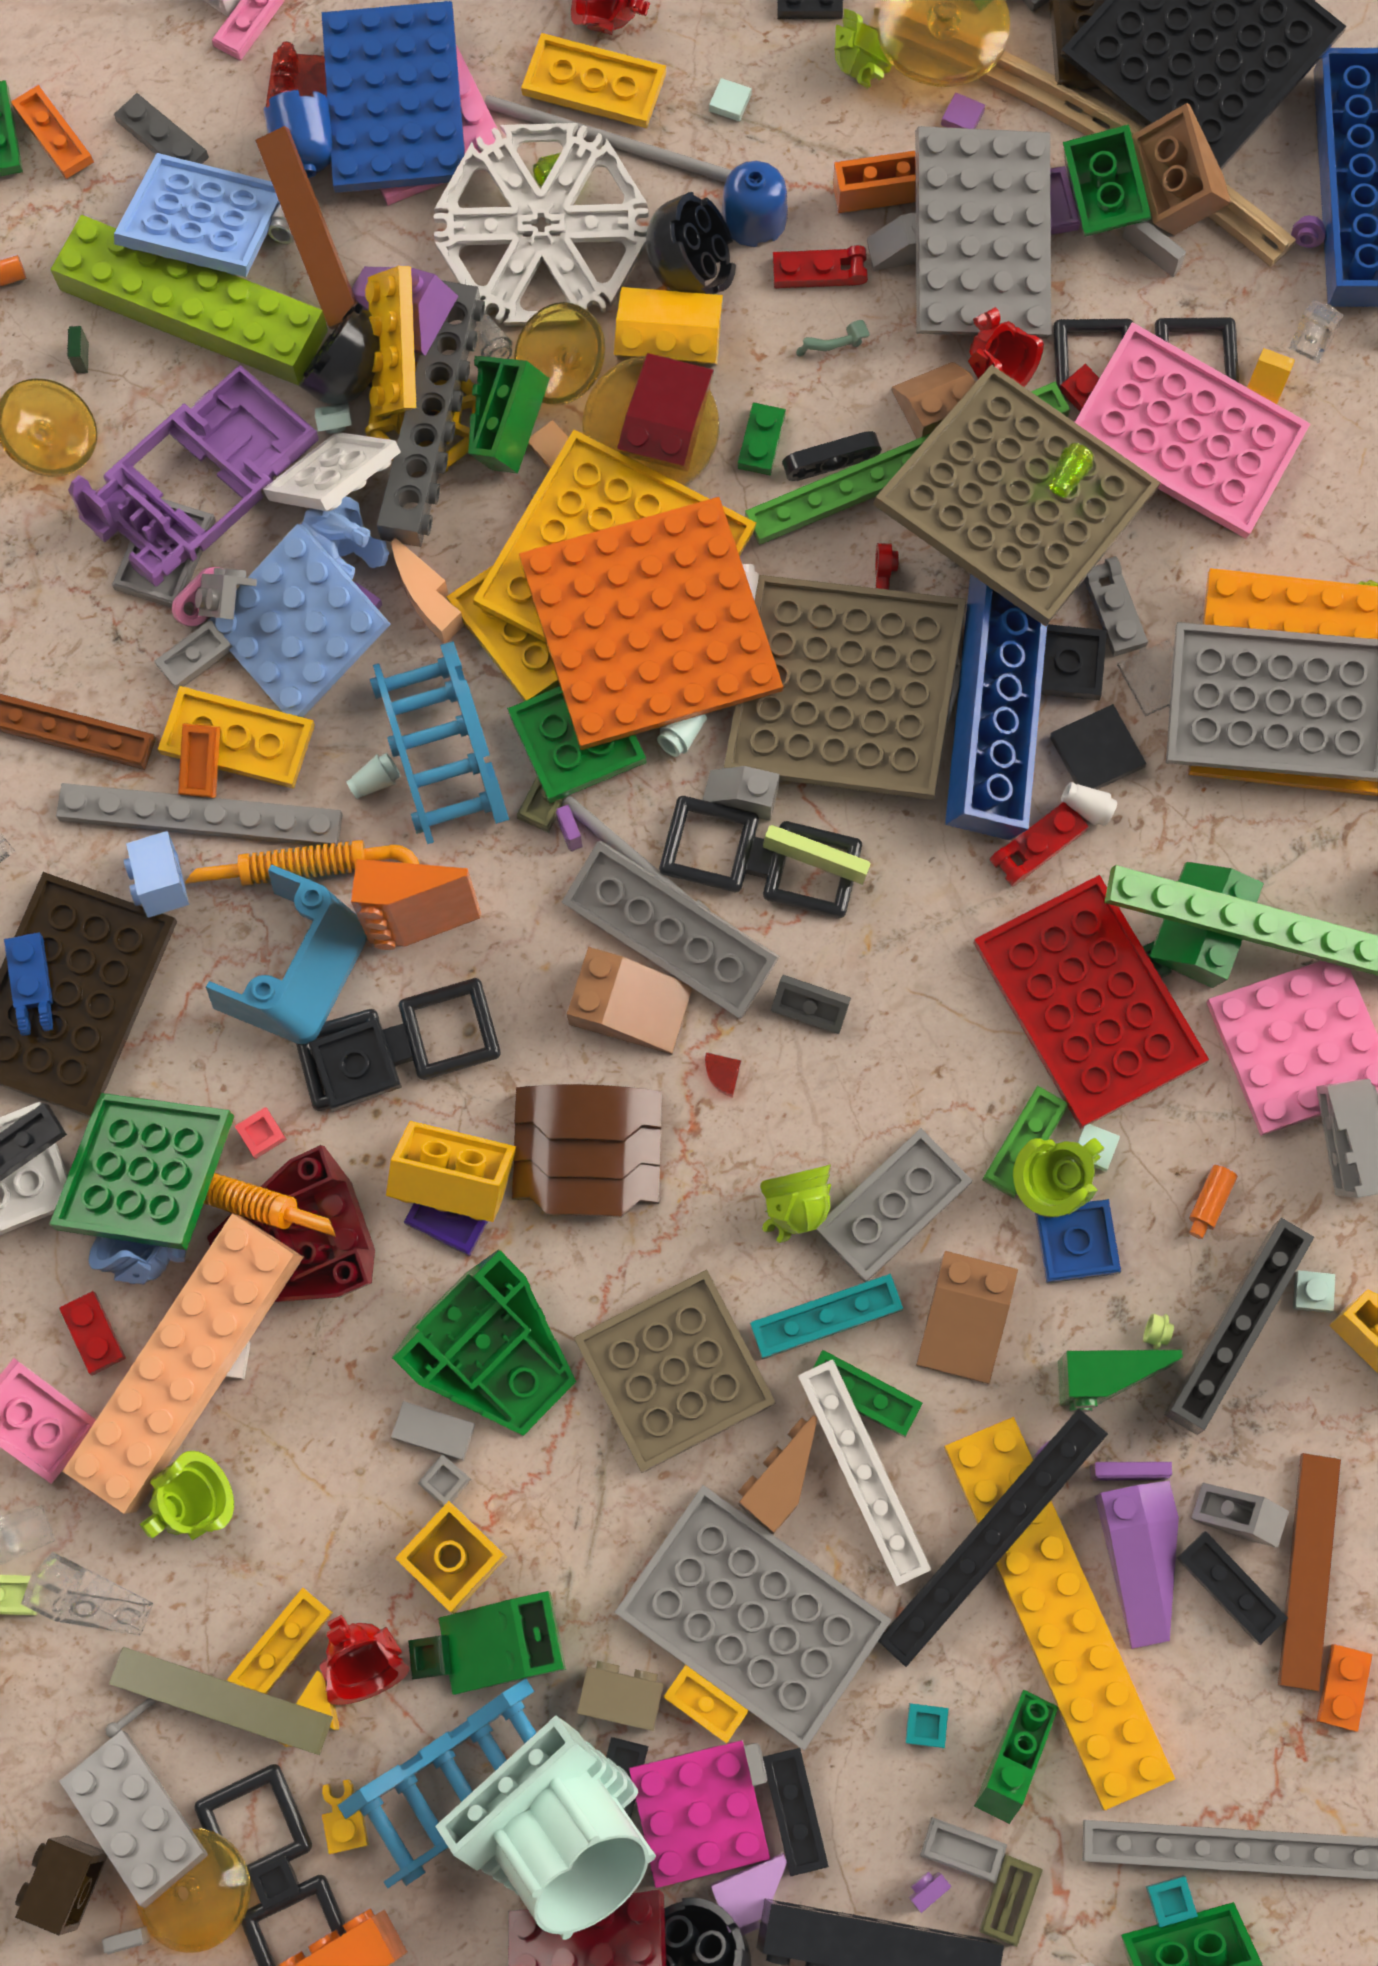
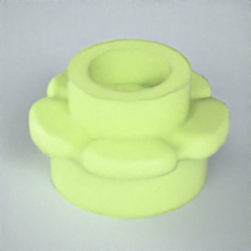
[1143,1314,1174,1350]

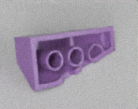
[352,266,458,356]
[1095,1481,1179,1649]

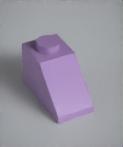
[711,1853,787,1935]

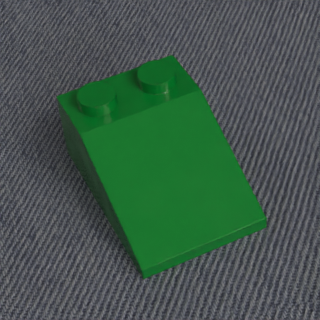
[1063,124,1151,237]
[1058,1350,1183,1412]

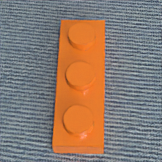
[11,85,94,179]

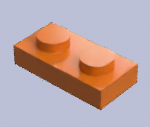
[1316,1644,1373,1732]

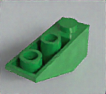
[974,1689,1058,1824]

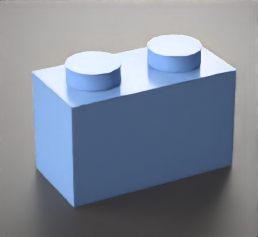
[124,831,189,918]

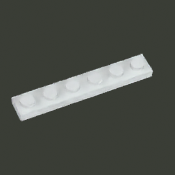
[798,1359,931,1586]

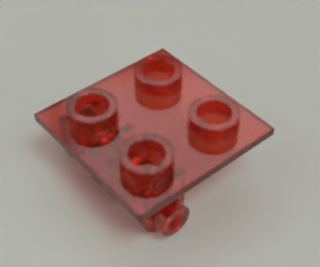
[265,41,327,108]

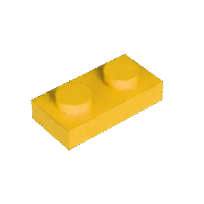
[664,1665,749,1743]

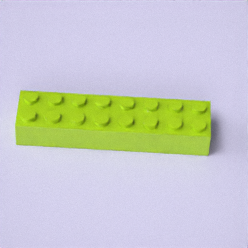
[50,215,328,385]

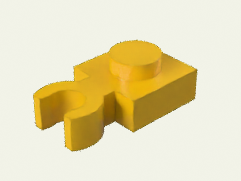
[322,1779,369,1854]

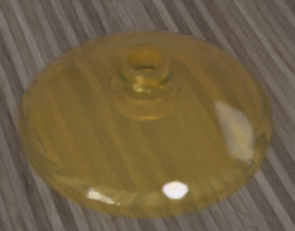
[514,302,605,406]
[0,378,97,477]
[136,1828,250,1953]

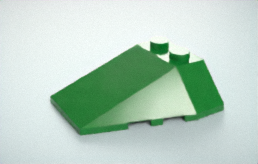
[391,1249,576,1436]

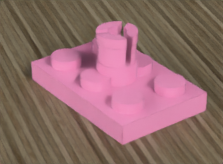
[0,1358,96,1484]

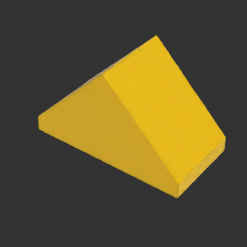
[1247,348,1295,404]

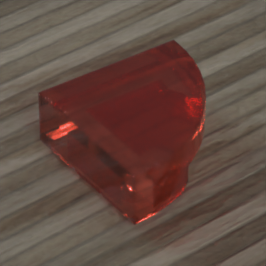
[705,1052,741,1098]

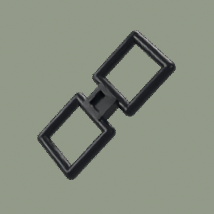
[1053,317,1239,388]
[659,795,863,918]
[296,978,501,1111]
[194,1764,346,1966]

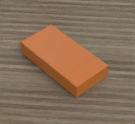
[178,723,220,798]

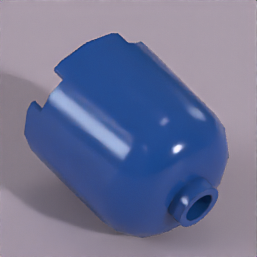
[263,90,333,178]
[721,160,788,247]

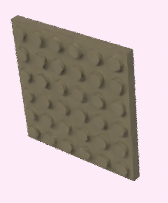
[873,364,1161,627]
[724,575,966,800]

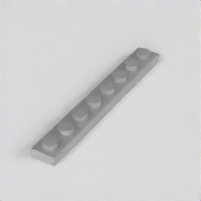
[56,783,343,847]
[1082,1820,1378,1879]

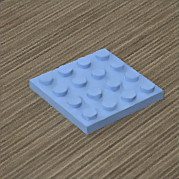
[114,153,280,277]
[208,523,391,717]

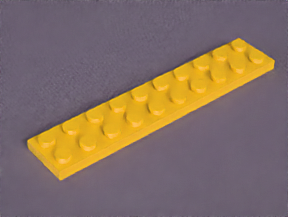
[944,1417,1175,1811]

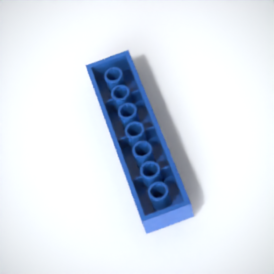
[1313,48,1378,307]
[945,574,1047,840]

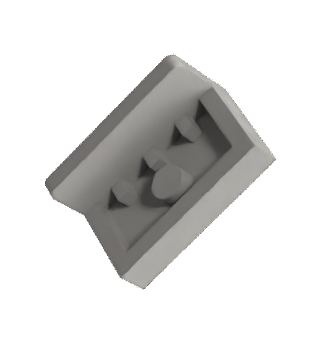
[195,568,257,619]

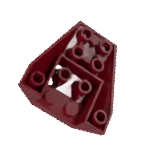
[207,1145,375,1302]

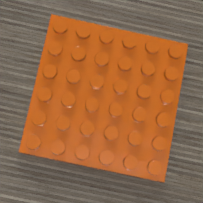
[519,497,783,750]

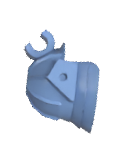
[89,1237,186,1284]

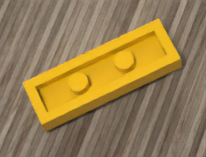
[227,1587,333,1694]

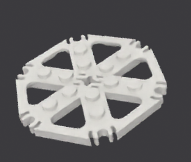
[434,123,649,327]

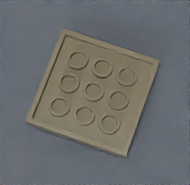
[574,1269,776,1473]

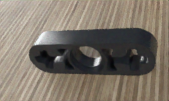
[782,431,882,481]

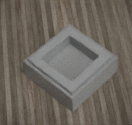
[418,1454,472,1506]
[744,1743,768,1786]
[102,1925,151,1955]

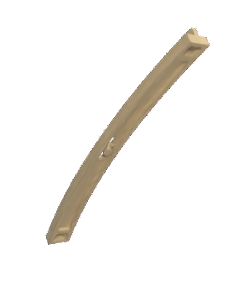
[869,0,1296,267]

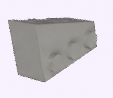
[1316,1079,1378,1198]

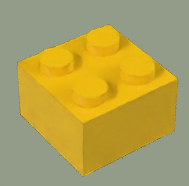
[395,1501,507,1614]

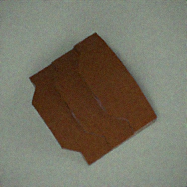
[512,1084,663,1218]

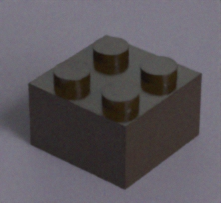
[15,1835,108,1936]

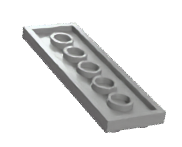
[562,841,780,1018]

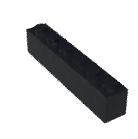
[756,1898,1004,1966]

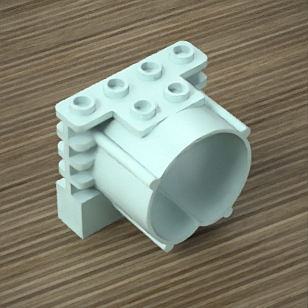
[435,1715,656,1940]

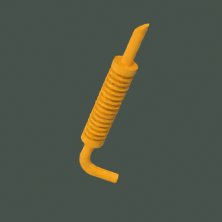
[185,840,419,886]
[204,1173,336,1237]

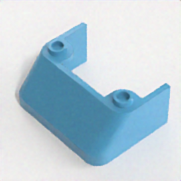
[206,864,367,1044]

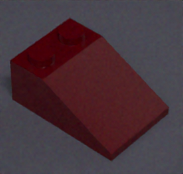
[617,353,714,472]

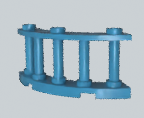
[370,641,509,844]
[337,1679,536,1889]

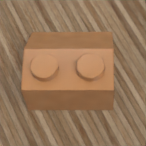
[891,362,976,439]

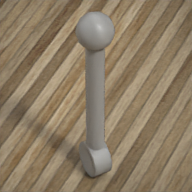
[106,1698,157,1738]

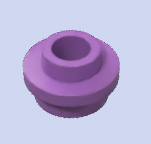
[1291,215,1326,248]

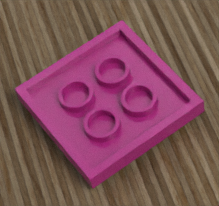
[629,1740,770,1888]

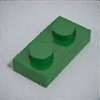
[738,402,786,476]

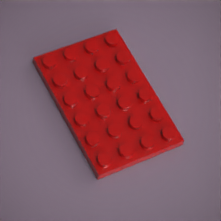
[973,875,1210,1129]

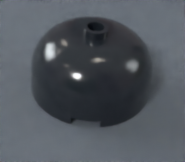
[646,192,736,294]
[298,301,380,405]
[664,1897,751,1966]

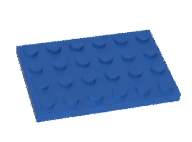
[321,1,465,193]

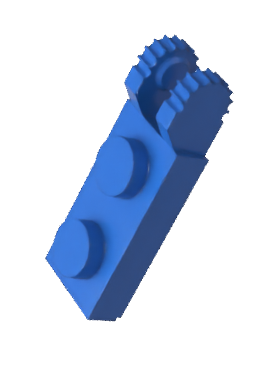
[4,932,53,1036]

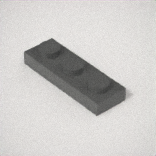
[114,93,209,164]

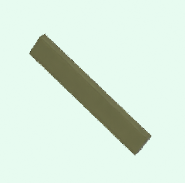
[109,1647,333,1755]

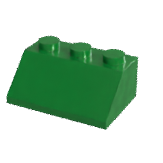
[1149,862,1264,988]
[1121,1902,1263,1966]

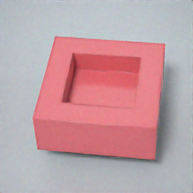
[235,1107,287,1159]

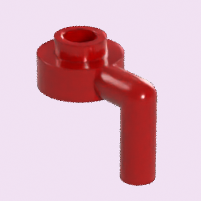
[875,543,899,590]

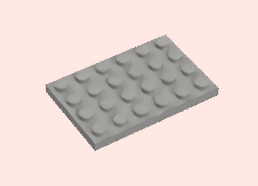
[915,126,1051,338]
[1166,622,1378,782]
[614,1485,892,1751]

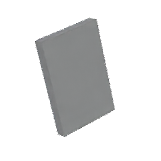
[112,498,216,608]

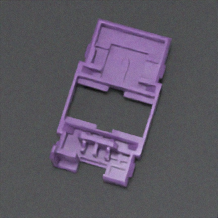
[68,365,319,587]

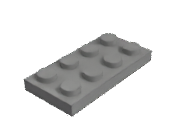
[815,1128,973,1282]
[59,1730,208,1908]

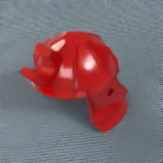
[571,0,650,35]
[968,307,1044,387]
[319,1615,409,1705]

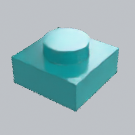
[905,1703,949,1748]
[1146,1875,1198,1927]

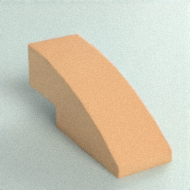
[391,538,464,644]

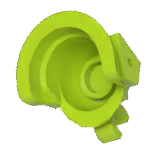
[834,9,904,89]
[1013,1138,1104,1217]
[760,1164,831,1243]
[139,1451,234,1541]

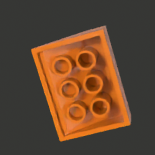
[351,859,481,950]

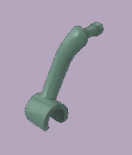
[796,320,870,356]

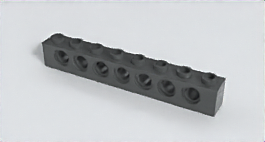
[377,280,485,547]

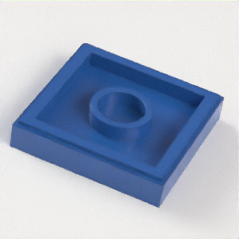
[1035,1199,1121,1283]

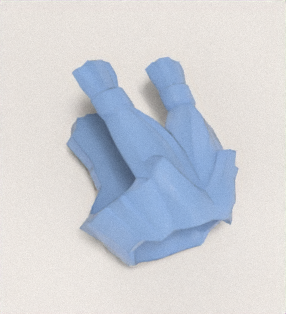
[301,496,389,579]

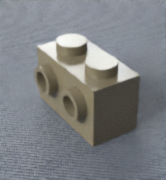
[577,1661,664,1731]

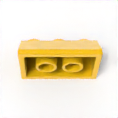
[614,287,723,365]
[386,1121,516,1222]

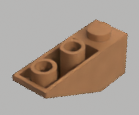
[738,1415,818,1535]

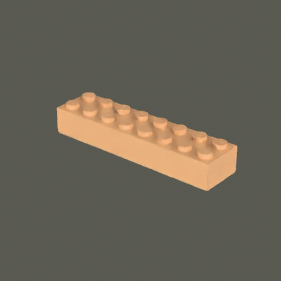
[62,1214,303,1514]

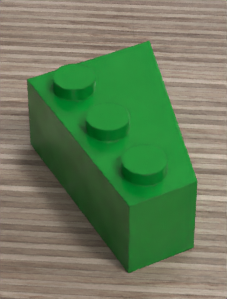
[468,356,550,474]

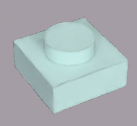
[315,403,352,434]
[1293,1270,1335,1313]

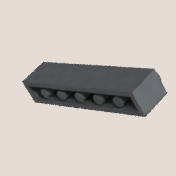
[1164,1218,1314,1435]

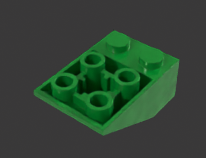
[438,1591,566,1695]

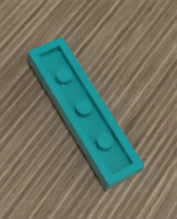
[750,1274,904,1360]

